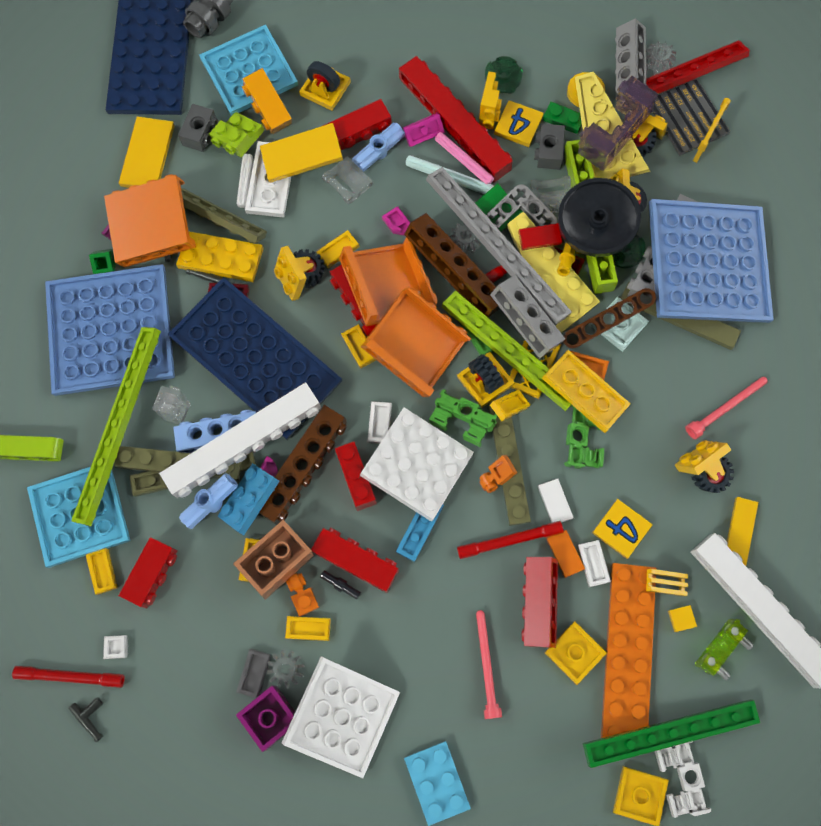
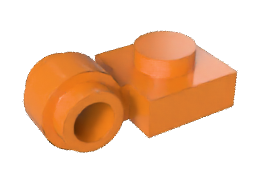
[479,455,518,493]
[286,573,320,617]

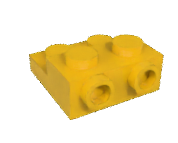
[479,71,502,129]

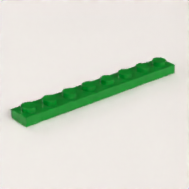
[583,699,760,768]

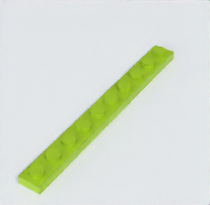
[71,327,161,527]

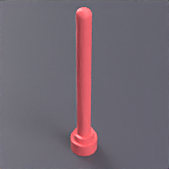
[685,377,768,440]
[476,610,502,719]

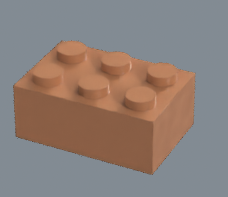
[233,520,314,600]

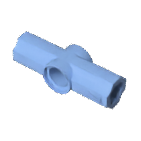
[352,122,405,172]
[179,473,238,529]

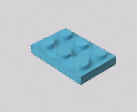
[404,741,471,826]

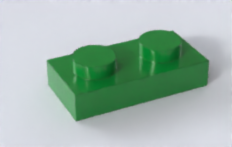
[542,101,582,134]

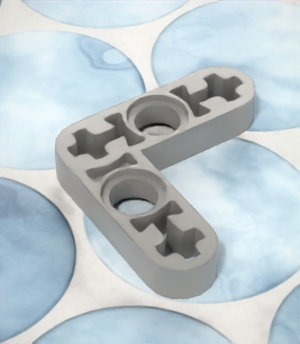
[486,185,557,229]

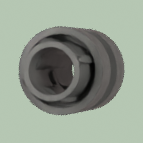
[183,0,233,38]

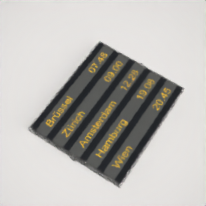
[646,78,730,156]

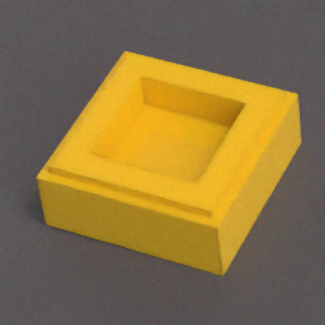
[668,605,697,632]

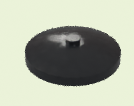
[558,178,641,257]

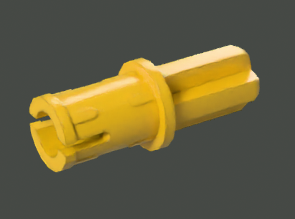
[557,242,576,276]

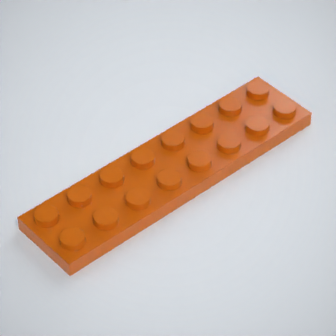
[601,563,657,738]

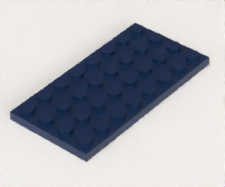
[105,0,193,115]
[168,277,342,440]

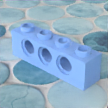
[173,410,256,453]

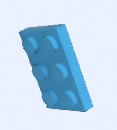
[218,463,279,535]

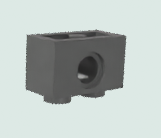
[178,104,218,152]
[534,124,565,170]

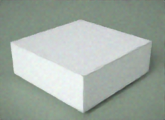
[103,635,128,659]

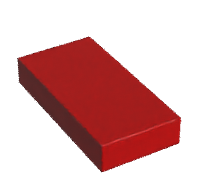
[518,223,562,251]

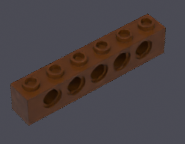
[404,213,500,317]
[259,405,347,525]

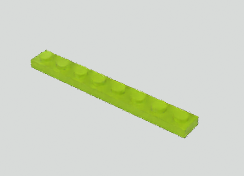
[441,290,572,412]

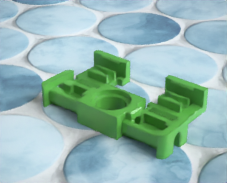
[429,389,498,447]
[564,405,605,469]

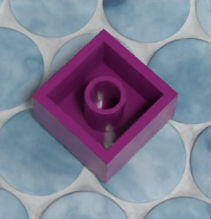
[236,685,295,752]

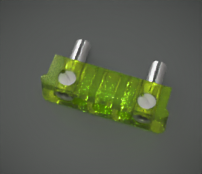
[695,619,753,680]

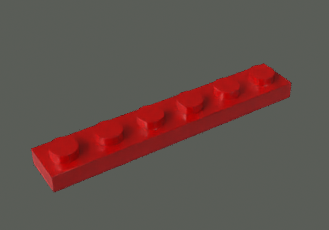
[645,40,750,98]

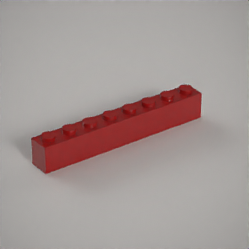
[399,56,513,183]

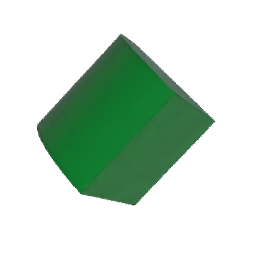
[89,249,116,274]

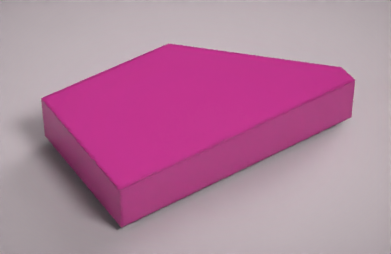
[382,206,410,236]

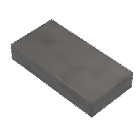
[236,649,271,698]

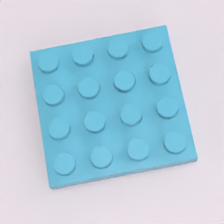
[199,24,298,116]
[27,467,131,568]

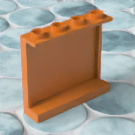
[104,174,196,267]
[339,237,437,326]
[361,287,471,397]

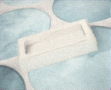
[368,401,392,444]
[538,479,573,523]
[577,540,611,587]

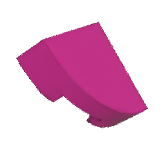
[260,456,278,477]

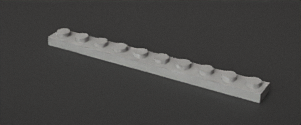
[426,167,572,326]

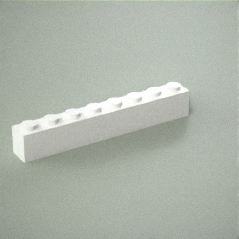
[159,382,321,498]
[691,533,821,689]

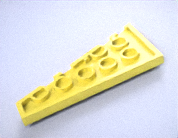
[575,71,651,179]
[507,211,600,333]

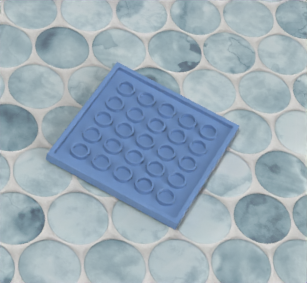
[648,199,774,323]
[45,264,175,396]

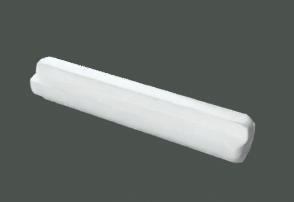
[237,154,253,208]

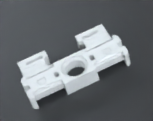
[655,741,711,818]

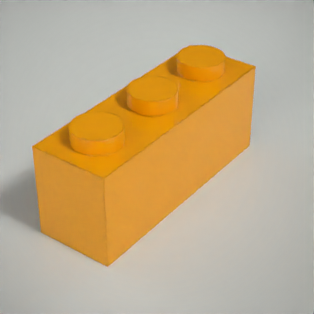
[242,68,292,134]

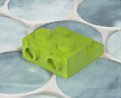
[209,112,265,158]

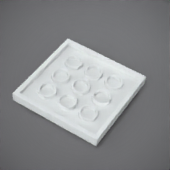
[360,407,474,522]
[282,656,400,778]

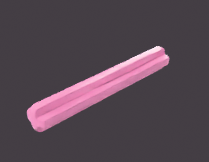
[435,132,494,184]

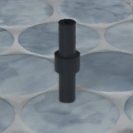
[320,570,361,600]

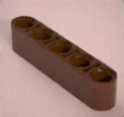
[564,288,656,349]

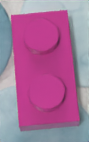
[403,113,445,147]

